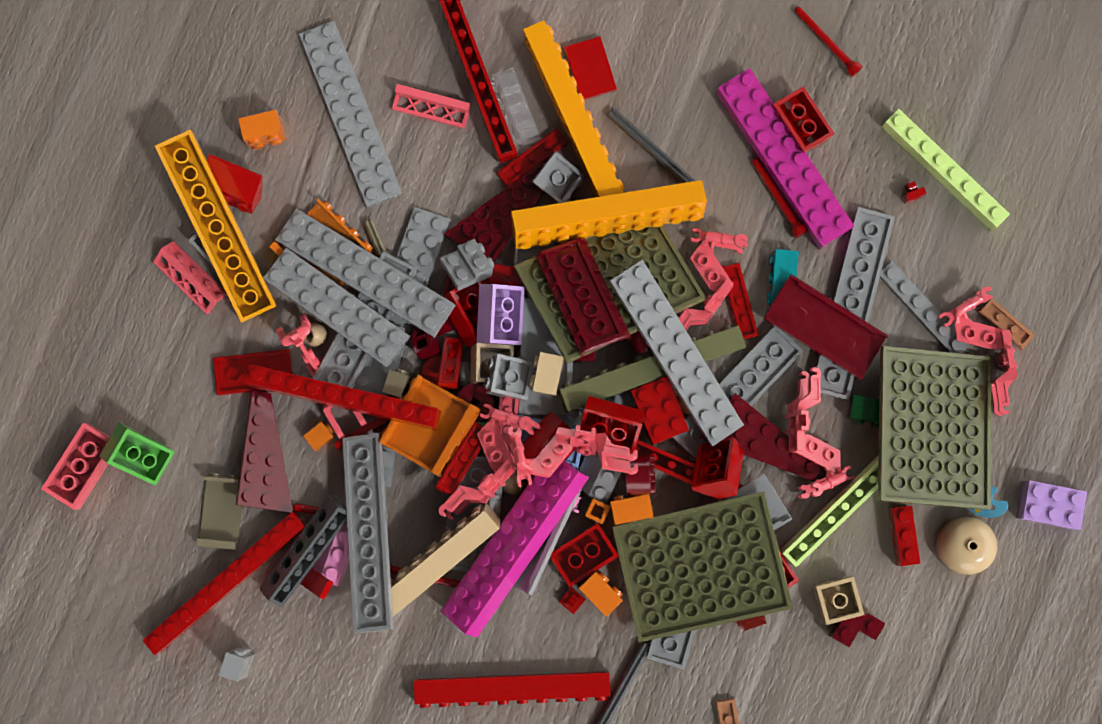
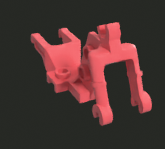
[679,228,748,331]
[938,286,1018,416]
[276,313,367,439]
[784,367,855,499]
[439,404,541,520]
[508,425,638,487]

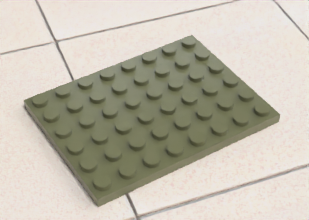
[514,226,705,364]
[878,346,991,510]
[612,491,793,642]

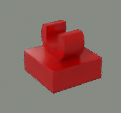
[903,181,927,204]
[559,587,586,614]

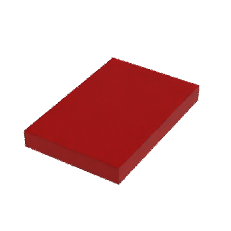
[564,36,617,100]

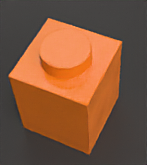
[303,421,335,452]
[585,499,611,524]

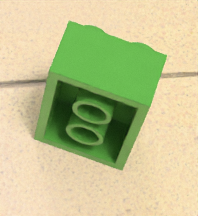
[99,422,175,486]

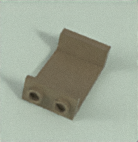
[196,473,243,550]

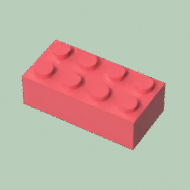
[41,423,110,510]

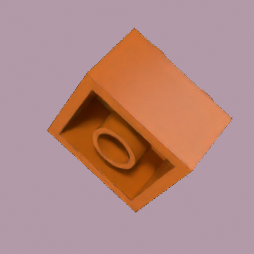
[238,110,287,150]
[609,494,654,525]
[578,571,623,617]

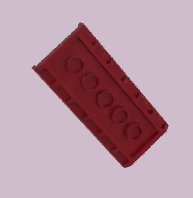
[536,237,630,357]
[763,274,888,380]

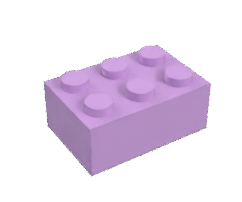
[476,284,524,345]
[1017,480,1087,530]

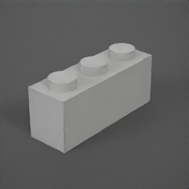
[218,646,255,682]

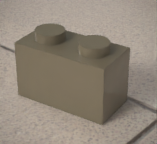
[382,368,412,399]

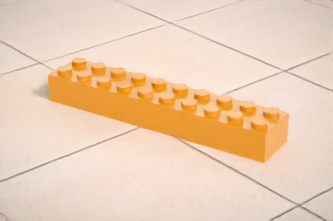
[523,20,624,197]
[155,130,277,323]
[511,180,707,249]

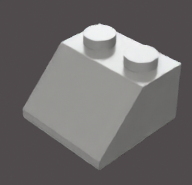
[579,453,621,504]

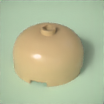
[936,516,997,575]

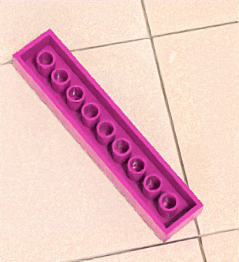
[716,68,854,250]
[440,459,589,637]

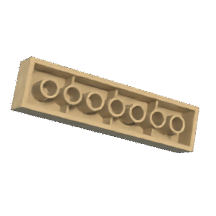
[390,503,501,617]

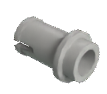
[458,362,470,387]

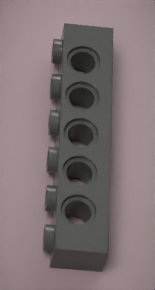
[259,496,347,607]

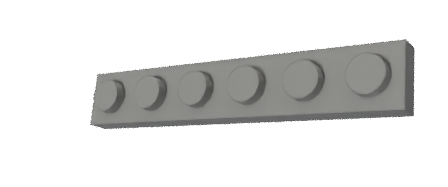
[880,261,970,354]

